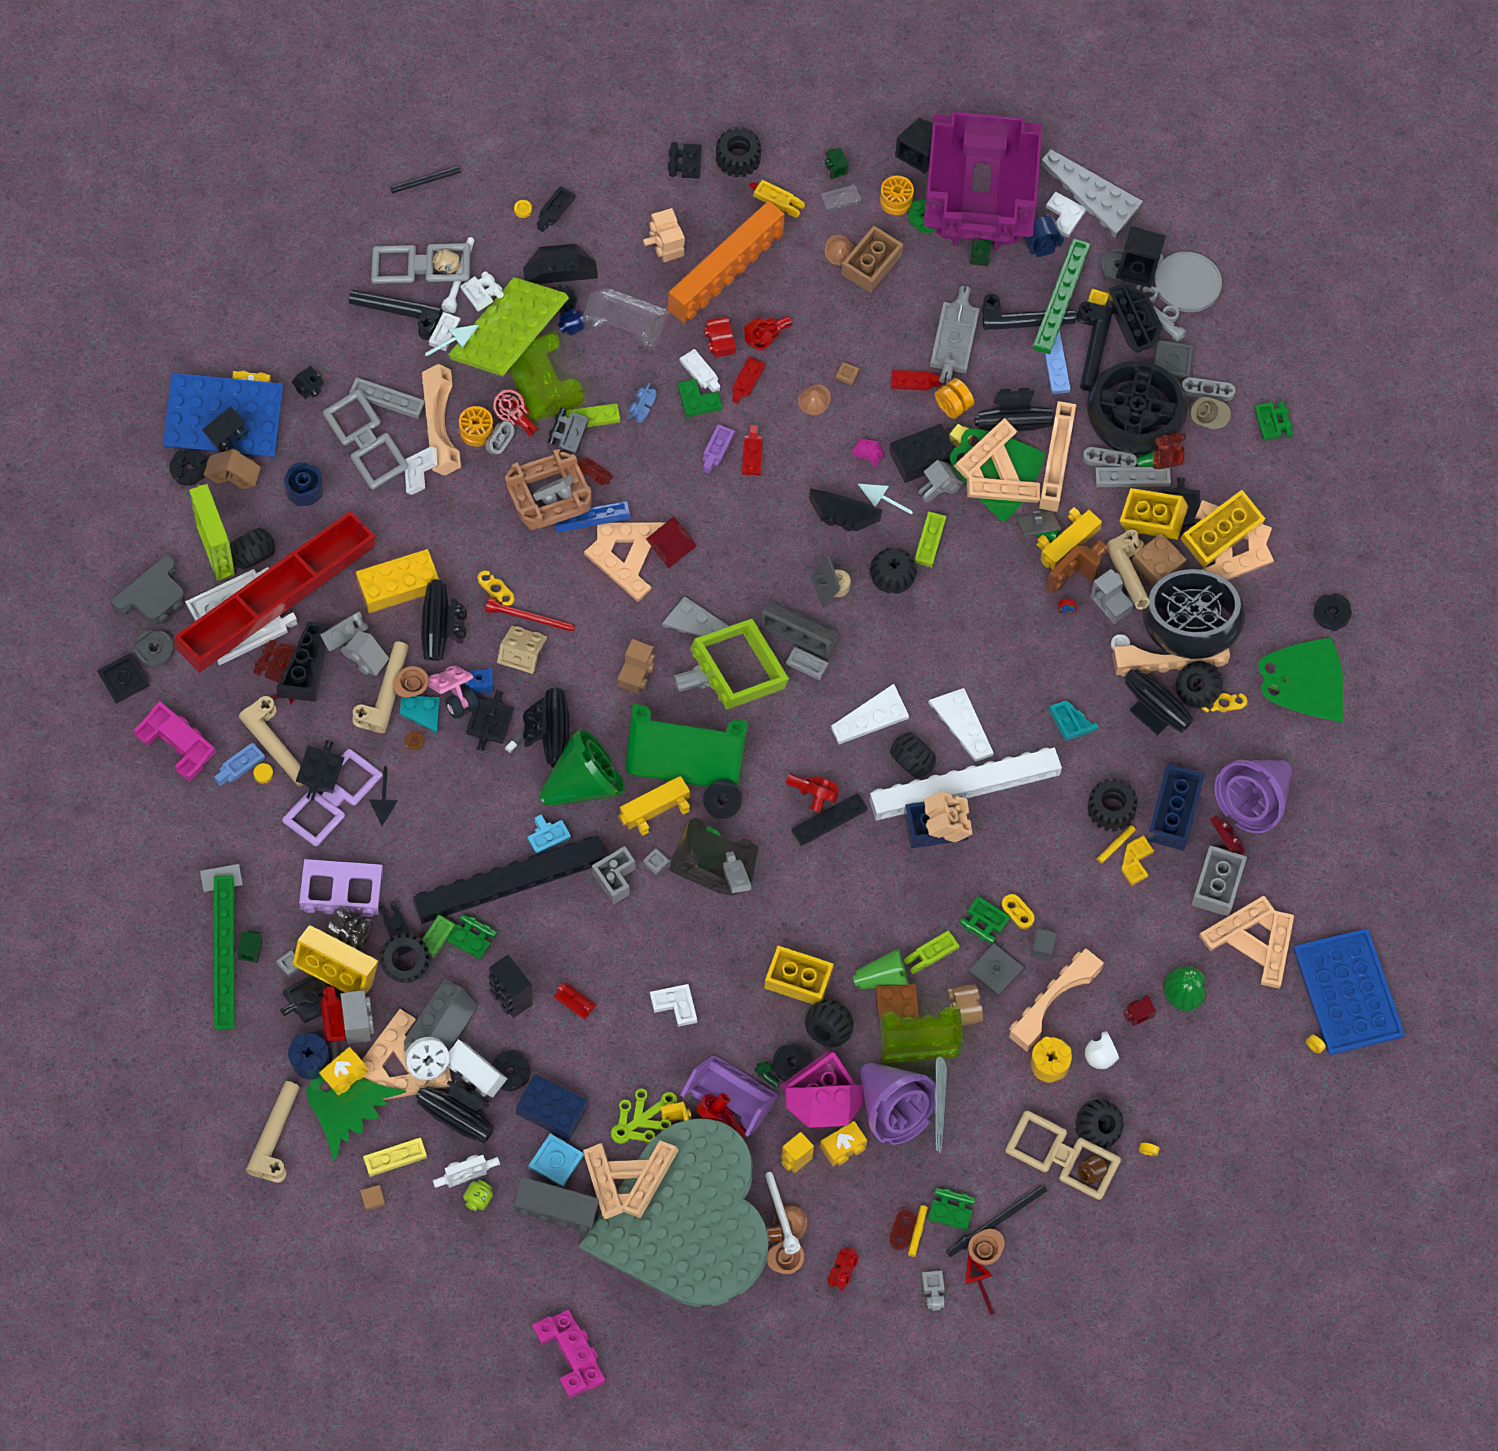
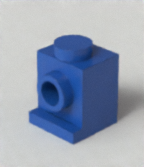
[466,668,493,693]

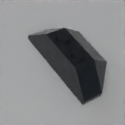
[523,244,598,284]
[1108,283,1163,353]
[809,488,882,531]

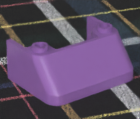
[681,1056,778,1137]

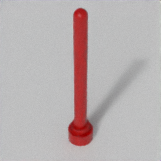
[485,597,575,631]

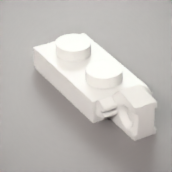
[680,349,720,392]

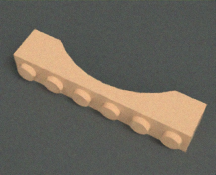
[422,364,461,475]
[1039,401,1076,512]
[1112,645,1230,676]
[1009,948,1104,1052]

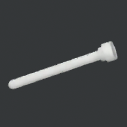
[441,237,474,313]
[765,1172,801,1254]

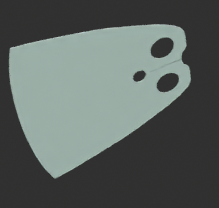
[936,1057,947,1153]

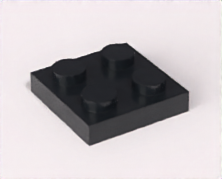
[97,653,150,703]

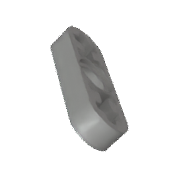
[1181,377,1235,401]
[1083,447,1137,467]

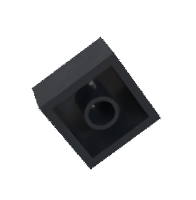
[202,406,250,453]

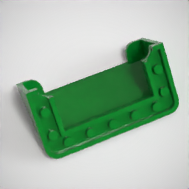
[625,704,748,787]

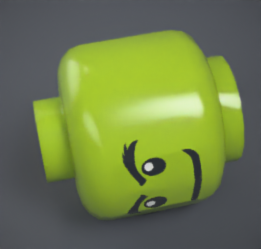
[463,1180,493,1211]

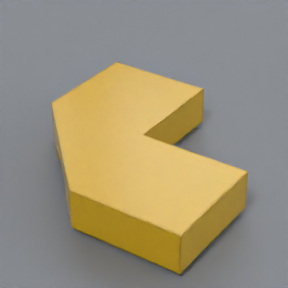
[1121,835,1154,886]

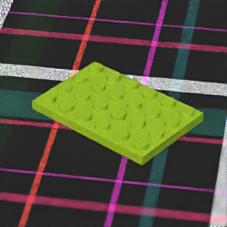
[448,277,569,377]

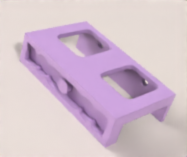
[299,859,383,917]

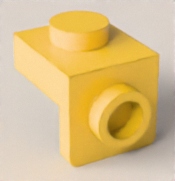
[661,1102,692,1122]

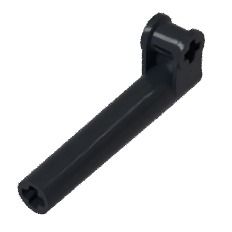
[349,290,442,340]
[982,294,1075,330]
[1076,301,1113,392]

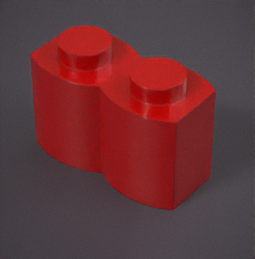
[703,316,736,358]

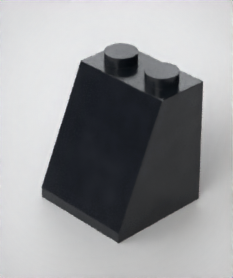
[895,117,933,174]
[1116,226,1166,288]

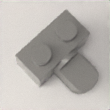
[918,460,964,502]
[341,631,389,676]

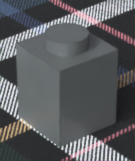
[1031,928,1057,961]

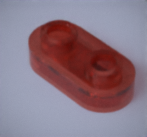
[578,458,613,485]
[889,1210,916,1250]

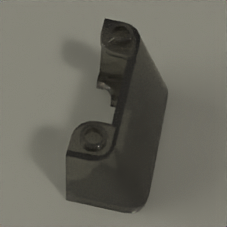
[669,817,759,896]

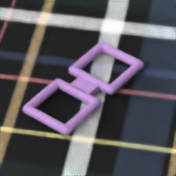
[282,749,383,846]

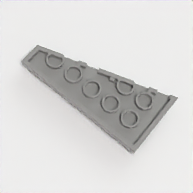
[1040,149,1143,238]

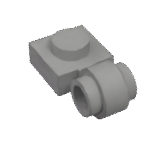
[921,1271,945,1311]

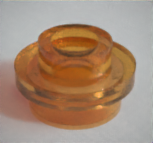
[405,732,424,750]

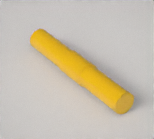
[1097,825,1136,864]
[908,1205,928,1257]

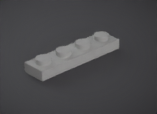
[349,377,425,419]
[1095,467,1171,487]

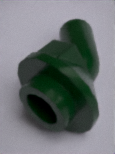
[754,1061,779,1087]

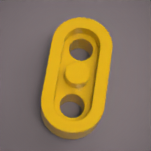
[1002,894,1034,929]

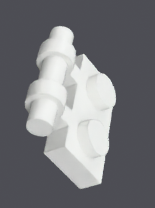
[460,272,504,312]

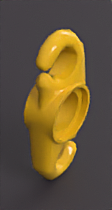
[477,571,515,606]
[1201,693,1248,713]

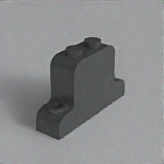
[110,554,185,626]

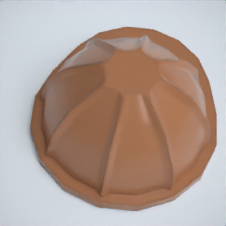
[825,235,854,266]
[798,385,830,415]
[393,666,429,698]
[773,1205,807,1240]
[968,1229,1005,1265]
[767,1241,804,1274]

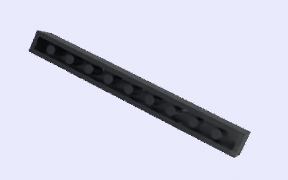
[413,836,606,924]

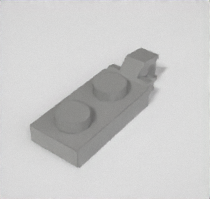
[723,851,751,893]

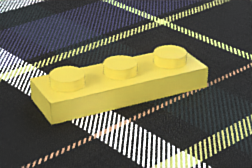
[363,1138,427,1177]

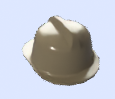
[1190,397,1231,429]

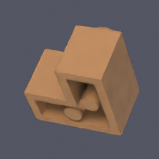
[204,449,261,489]
[617,639,656,695]

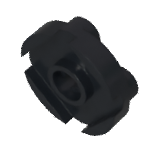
[169,450,207,486]
[1313,593,1352,631]
[703,780,742,819]
[773,1043,812,1081]
[491,1052,530,1092]

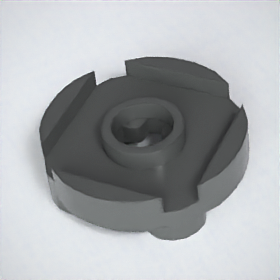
[1100,248,1127,283]
[135,630,174,668]

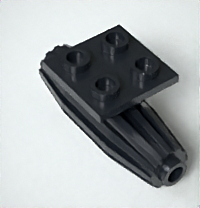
[974,388,1053,432]
[421,579,467,661]
[1124,669,1194,736]
[523,688,569,767]
[416,1080,494,1144]

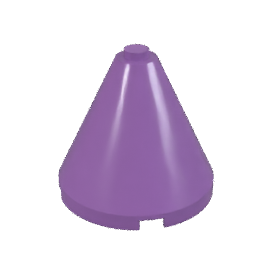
[1214,760,1292,833]
[860,1063,936,1145]

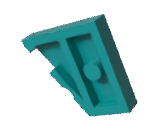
[400,696,440,733]
[1048,701,1099,741]

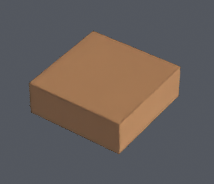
[835,362,860,385]
[360,1185,385,1211]

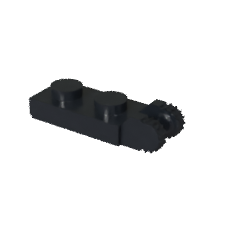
[379,901,413,956]

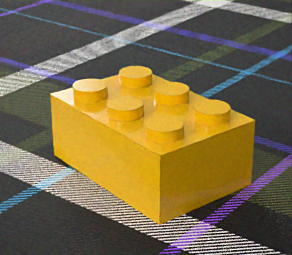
[1120,488,1188,540]
[764,946,834,1005]

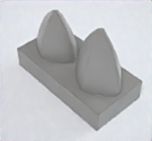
[533,475,573,505]

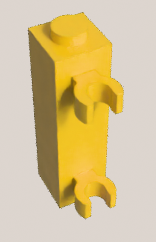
[1036,507,1102,570]
[618,776,690,836]

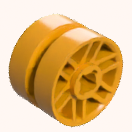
[880,176,914,215]
[935,378,974,419]
[459,406,493,447]

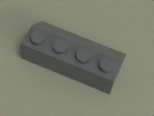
[761,603,839,660]
[404,979,478,1062]
[514,1177,599,1234]

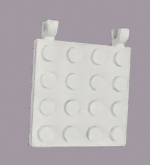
[185,567,298,665]

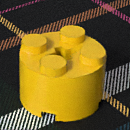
[1030,1037,1072,1083]

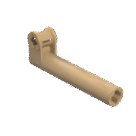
[1106,530,1150,610]
[352,642,409,733]
[239,696,303,787]
[246,1081,300,1183]

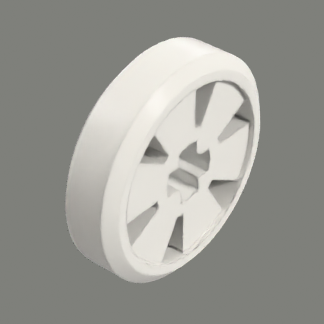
[405,1037,450,1080]

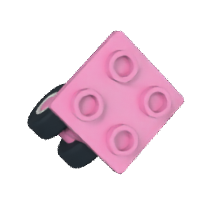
[428,666,479,719]

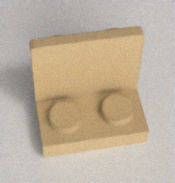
[497,626,547,674]

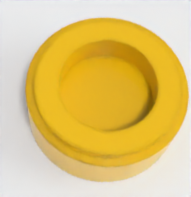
[514,200,532,218]
[253,763,273,784]
[1306,1035,1326,1054]
[1139,1143,1160,1156]

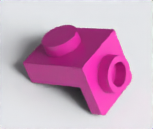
[851,438,884,466]

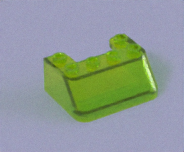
[508,331,584,421]
[879,1007,964,1064]

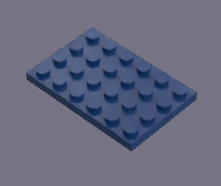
[163,373,284,458]
[1293,928,1405,1056]

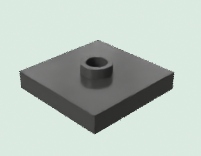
[1154,340,1194,379]
[968,943,1024,997]

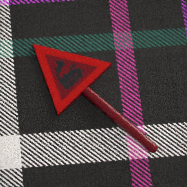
[965,1253,994,1315]

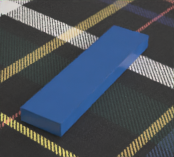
[555,501,631,533]

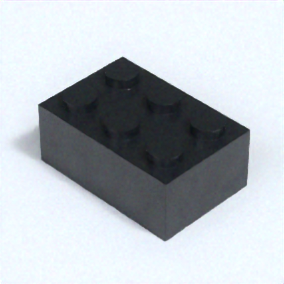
[889,424,954,483]
[488,955,533,1018]

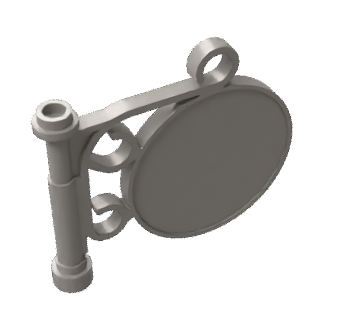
[1136,252,1222,343]

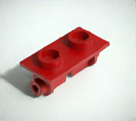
[554,983,597,1020]
[827,1247,859,1292]

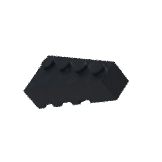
[276,621,328,702]

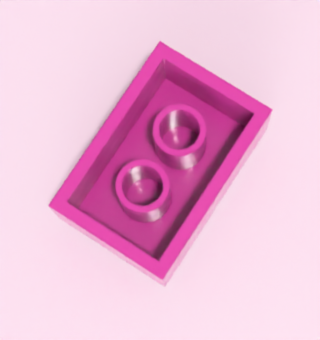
[780,1052,855,1093]

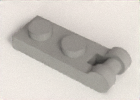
[320,611,369,651]

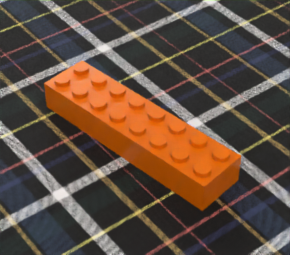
[668,200,785,323]

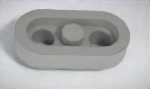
[485,421,514,455]

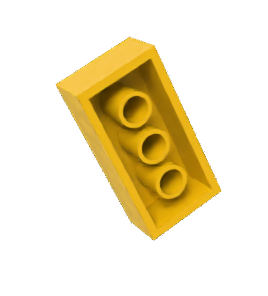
[1181,490,1265,568]
[356,549,439,613]
[292,925,378,995]

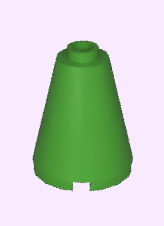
[853,949,909,990]

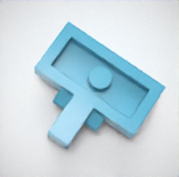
[527,815,571,855]

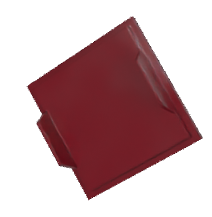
[646,516,697,568]

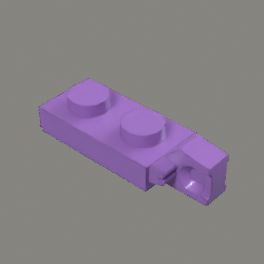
[702,424,735,474]

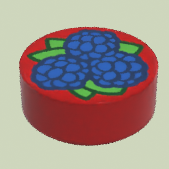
[1058,599,1077,614]

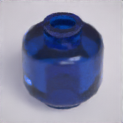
[558,309,586,336]

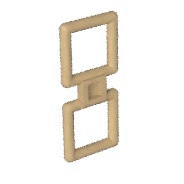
[1005,1111,1121,1200]

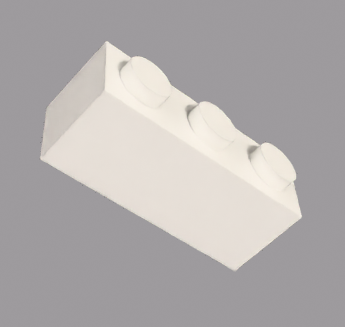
[448,1040,507,1097]

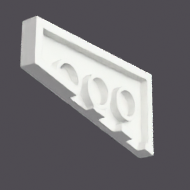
[831,684,909,745]
[928,688,993,762]

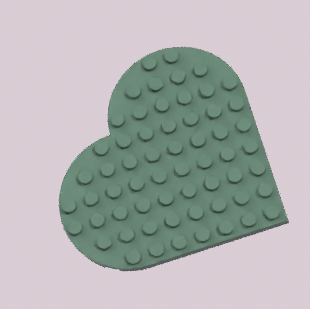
[579,1119,769,1307]

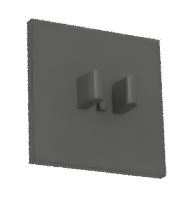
[1015,510,1061,536]
[811,556,841,608]

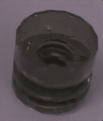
[325,906,373,952]

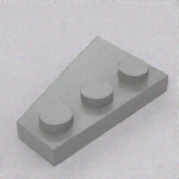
[662,596,729,643]

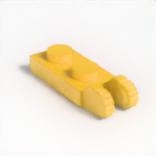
[753,180,805,218]

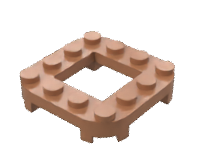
[505,449,592,530]

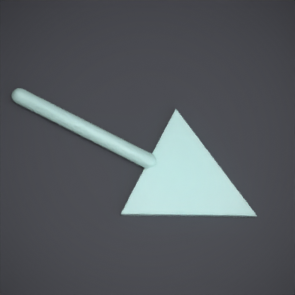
[425,325,479,356]
[858,484,913,514]

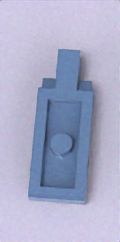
[214,743,265,786]

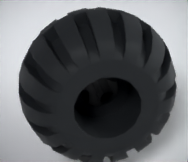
[229,528,275,570]
[870,548,917,594]
[1176,661,1223,708]
[890,732,936,778]
[805,999,853,1048]
[1075,1099,1124,1149]

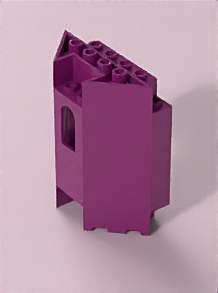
[924,111,1042,251]

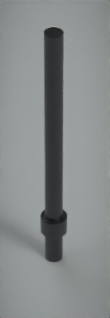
[946,1185,1047,1257]

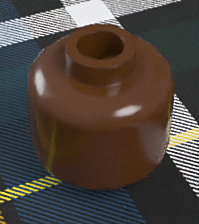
[1078,1155,1108,1184]

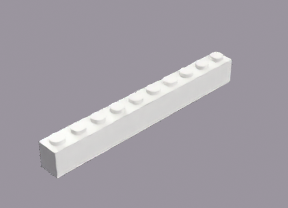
[869,748,1062,821]

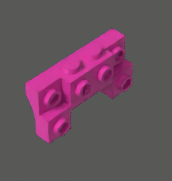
[133,701,216,782]
[532,1309,605,1399]

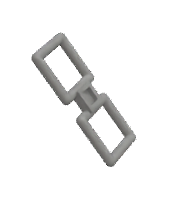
[371,243,471,284]
[323,390,408,489]

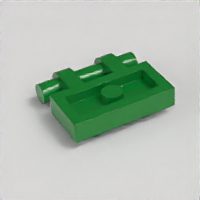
[1254,402,1293,441]
[960,896,1011,945]
[447,914,498,961]
[928,1188,975,1231]

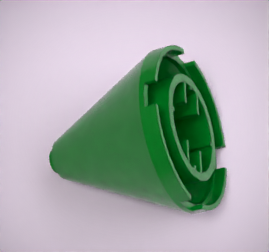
[539,728,625,807]

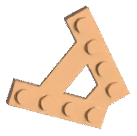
[954,418,1040,503]
[1195,500,1274,580]
[584,522,666,602]
[1199,896,1294,989]
[362,1009,452,1100]
[583,1141,679,1220]

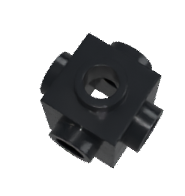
[291,366,324,400]

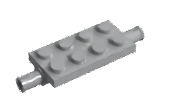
[930,286,980,384]

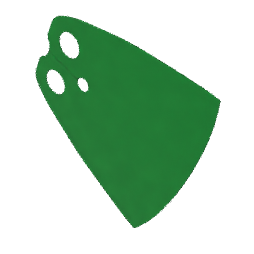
[950,429,1045,522]
[1258,638,1343,722]

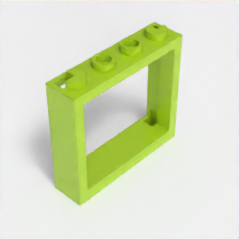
[189,484,235,581]
[690,619,789,710]

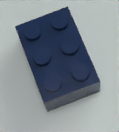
[904,796,969,849]
[516,1074,588,1141]

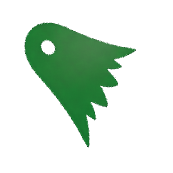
[306,1075,407,1161]

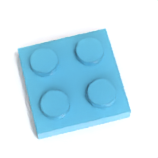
[528,1133,584,1188]

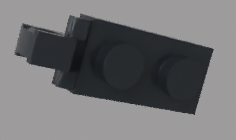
[537,186,575,232]

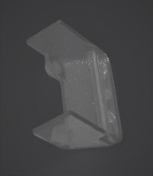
[582,288,670,347]

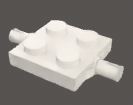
[433,1155,500,1188]

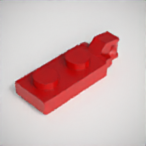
[732,357,766,404]
[891,370,943,391]
[742,425,763,476]
[320,987,346,1042]

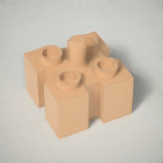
[643,208,685,262]
[924,791,972,842]

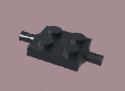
[1162,477,1200,537]
[466,690,514,751]
[296,740,344,800]
[280,975,336,1023]

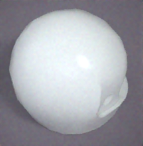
[1085,1031,1119,1069]

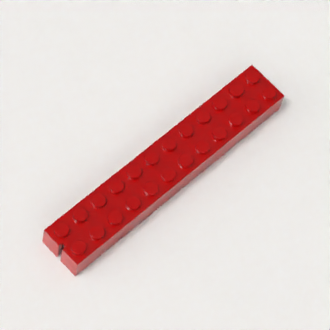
[174,511,375,673]

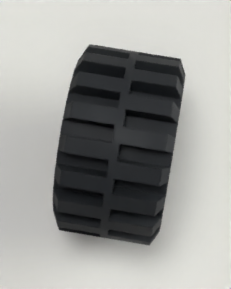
[716,127,761,177]
[1087,778,1138,832]
[380,933,430,983]

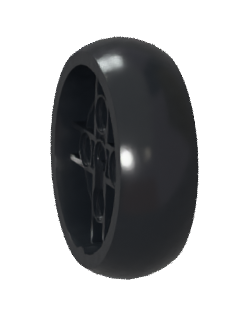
[1087,360,1187,455]
[1142,569,1245,659]

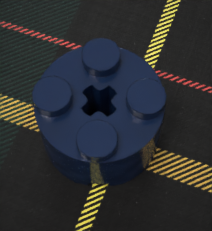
[1023,214,1064,257]
[284,462,323,506]
[288,1034,331,1080]

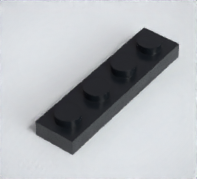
[791,793,868,846]

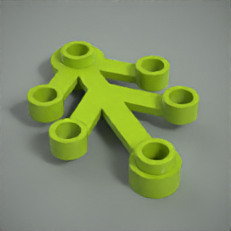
[611,1089,677,1144]

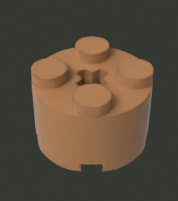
[947,984,983,1028]

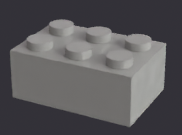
[1191,846,1247,917]

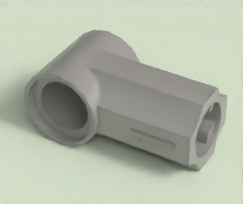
[674,665,710,692]

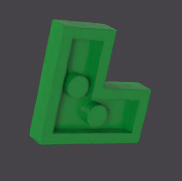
[678,379,722,417]

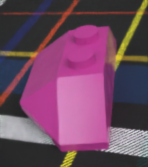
[785,1085,863,1128]

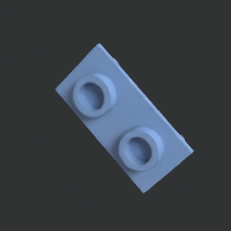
[628,383,657,423]

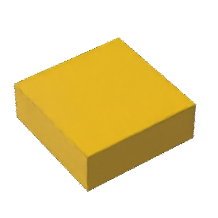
[1088,288,1109,306]

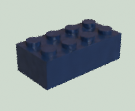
[1147,764,1205,851]

